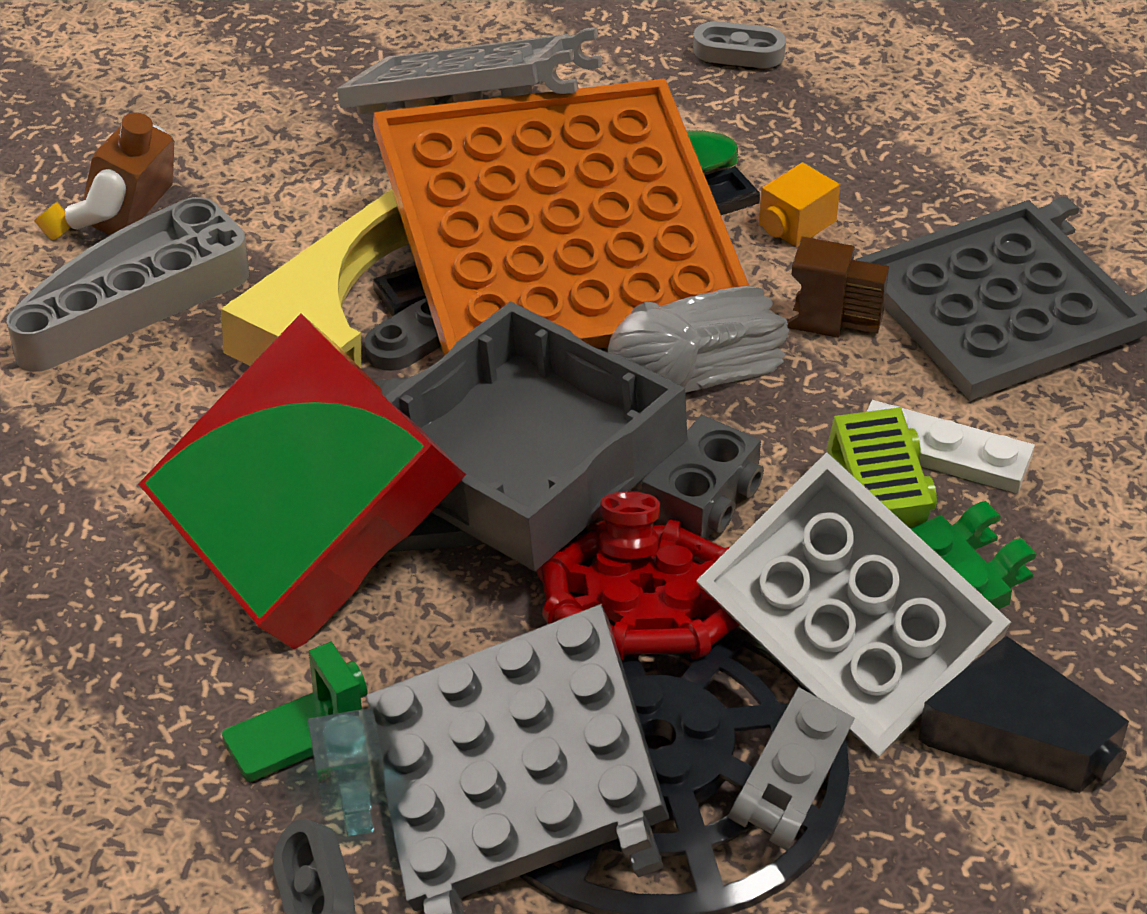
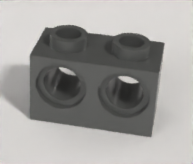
[642,414,764,539]

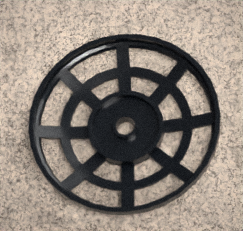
[520,616,850,914]

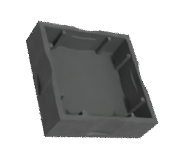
[385,301,688,572]

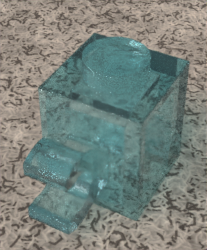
[308,708,387,837]

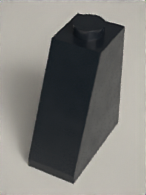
[918,636,1129,793]

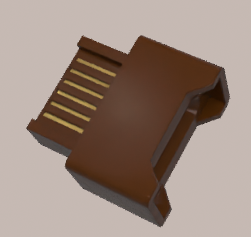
[787,236,889,338]

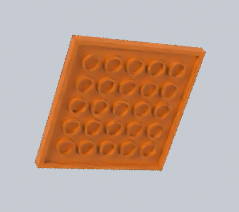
[373,78,749,356]

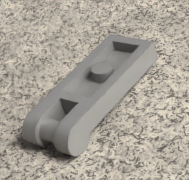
[727,687,855,851]

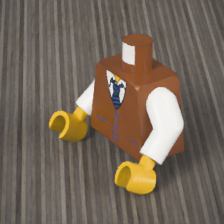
[34,112,175,240]

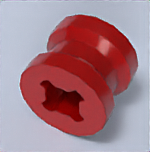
[599,491,660,559]

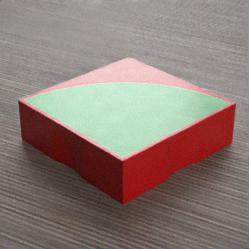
[138,313,466,650]

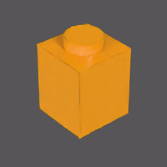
[759,162,841,247]

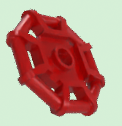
[536,519,739,661]

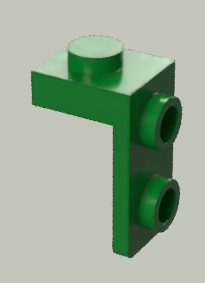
[222,641,368,782]

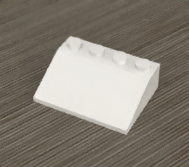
[696,452,1011,758]

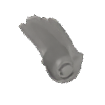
[608,286,790,393]

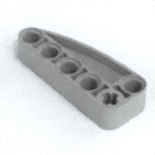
[7,197,249,372]

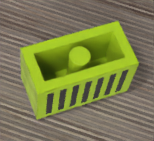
[826,407,937,529]

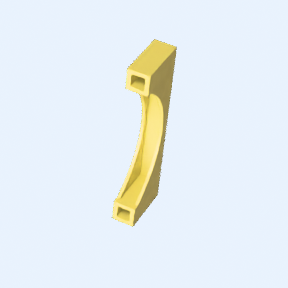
[221,189,409,368]

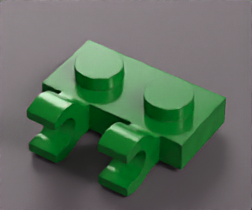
[911,501,1037,609]

